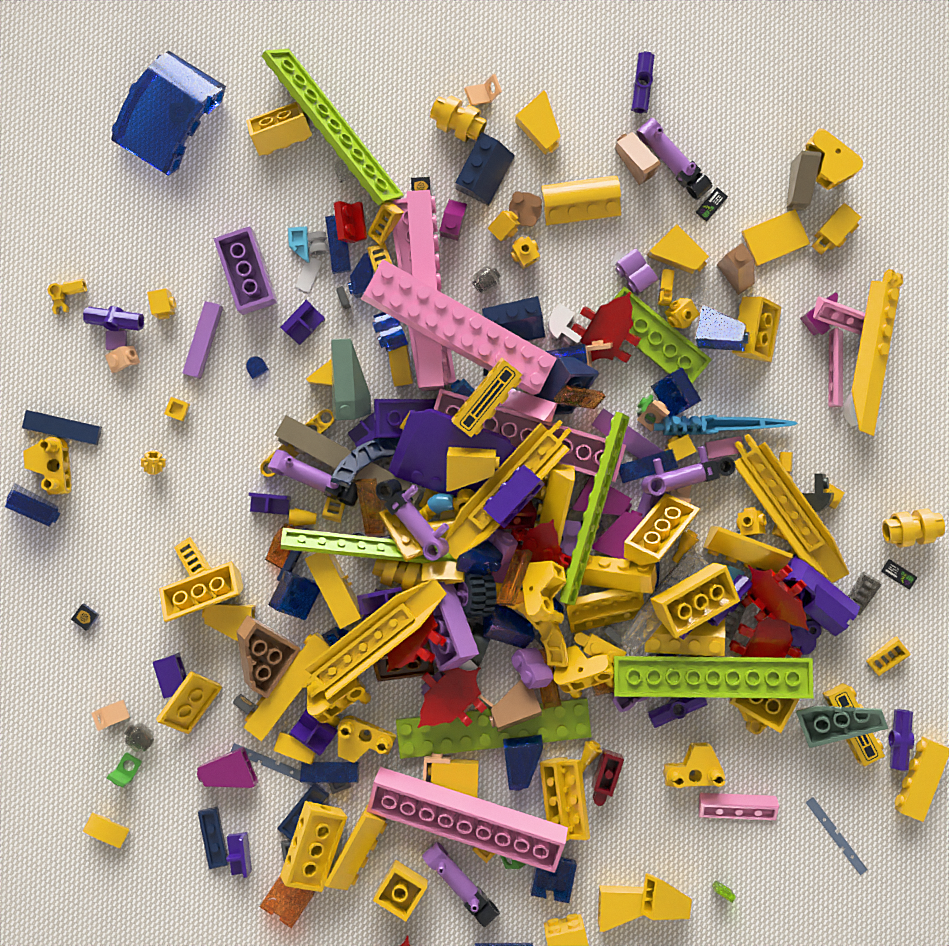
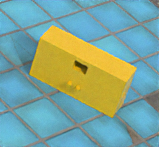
[305,553,363,629]

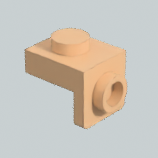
[105,346,140,373]

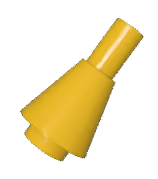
[672,529,700,563]
[581,740,602,774]

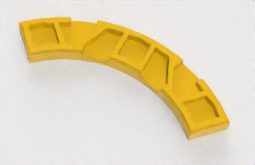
[495,582,568,667]

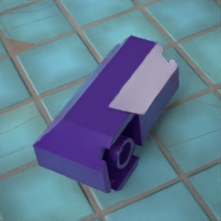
[782,556,860,636]

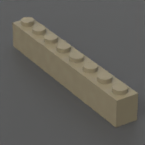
[275,415,422,505]

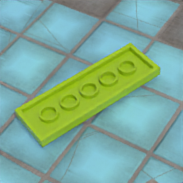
[614,286,712,390]

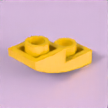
[388,343,414,387]
[422,561,465,585]
[273,732,316,764]
[83,812,129,848]

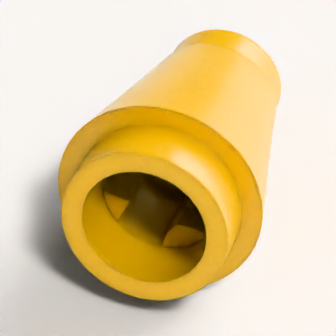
[289,508,317,527]

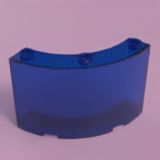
[111,51,226,176]

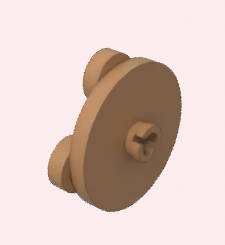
[509,191,542,227]

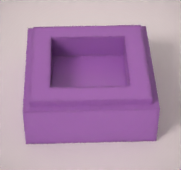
[106,330,127,350]

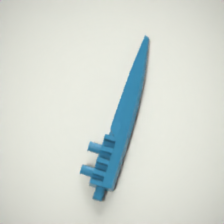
[653,415,798,436]

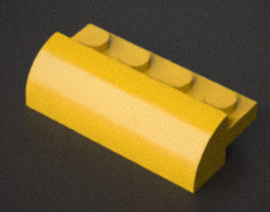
[541,175,621,226]
[565,588,646,633]
[539,757,590,841]

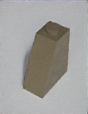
[786,150,821,211]

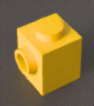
[487,211,520,241]
[147,288,177,320]
[664,434,697,462]

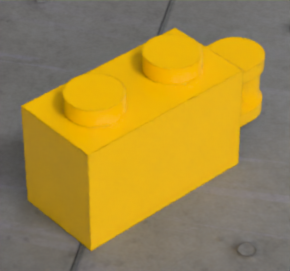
[811,202,862,255]
[573,631,627,667]

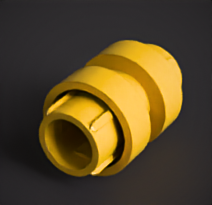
[430,95,487,142]
[882,509,945,548]
[372,559,423,591]

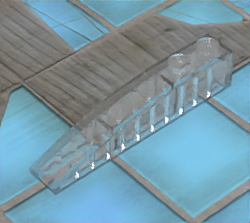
[621,551,709,653]

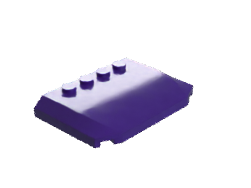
[388,409,516,498]

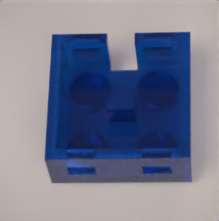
[651,367,702,419]
[268,570,320,620]
[530,857,577,903]

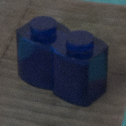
[372,312,408,352]

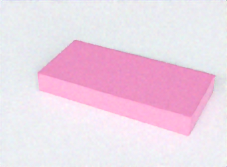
[705,436,743,459]

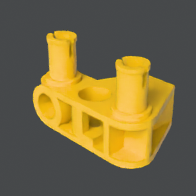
[805,129,863,190]
[23,437,72,495]
[521,561,566,625]
[553,645,614,699]
[307,676,371,727]
[338,715,397,763]
[663,742,726,788]

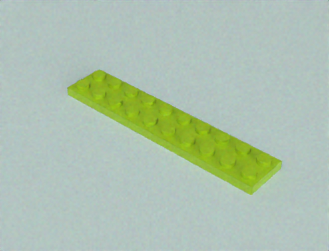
[261,49,404,206]
[613,656,814,699]
[396,697,592,759]

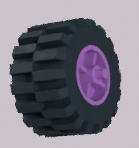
[454,568,497,618]

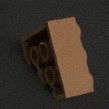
[237,615,301,698]

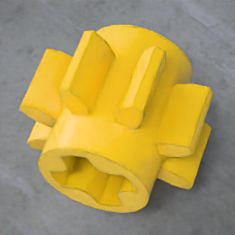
[141,451,166,475]

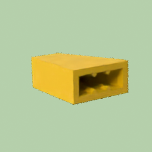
[515,90,561,155]
[647,224,709,274]
[446,447,500,491]
[202,603,256,641]
[428,759,479,798]
[640,873,692,920]
[598,885,644,932]

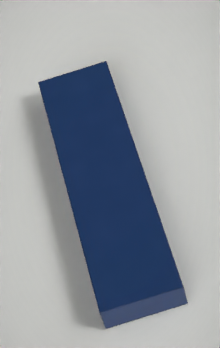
[22,410,102,445]

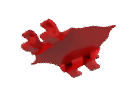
[571,292,641,363]
[511,519,572,577]
[740,564,809,631]
[387,612,447,672]
[729,617,803,658]
[417,663,487,728]

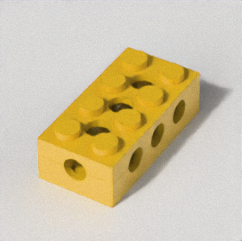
[280,801,347,892]

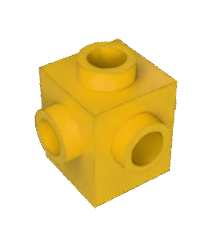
[510,236,540,269]
[664,298,700,329]
[736,507,767,537]

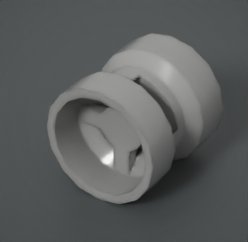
[307,231,329,255]

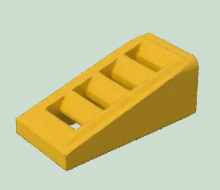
[367,202,404,245]
[367,242,392,272]
[322,497,345,523]
[174,537,212,577]
[866,636,911,677]

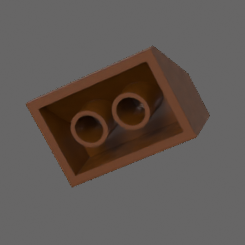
[373,641,434,682]

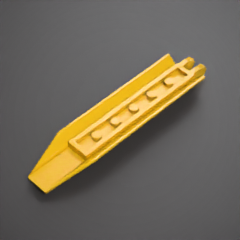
[852,269,904,436]
[445,420,572,559]
[735,434,850,583]
[302,578,447,700]

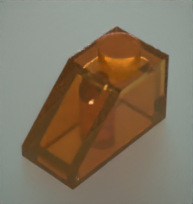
[265,523,296,569]

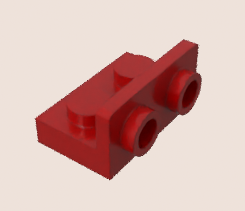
[334,201,367,243]

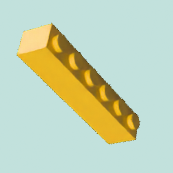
[243,632,333,742]

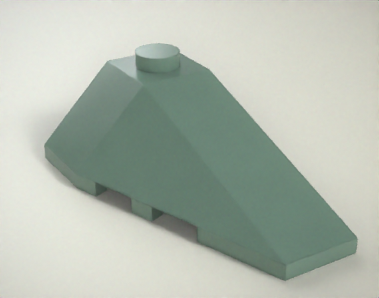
[331,338,371,421]
[796,706,889,748]

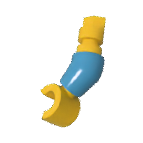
[419,489,475,522]

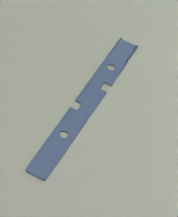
[230,743,316,786]
[806,797,868,875]

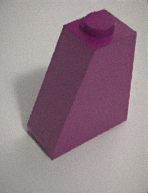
[572,475,632,515]
[591,510,644,560]
[197,746,259,788]

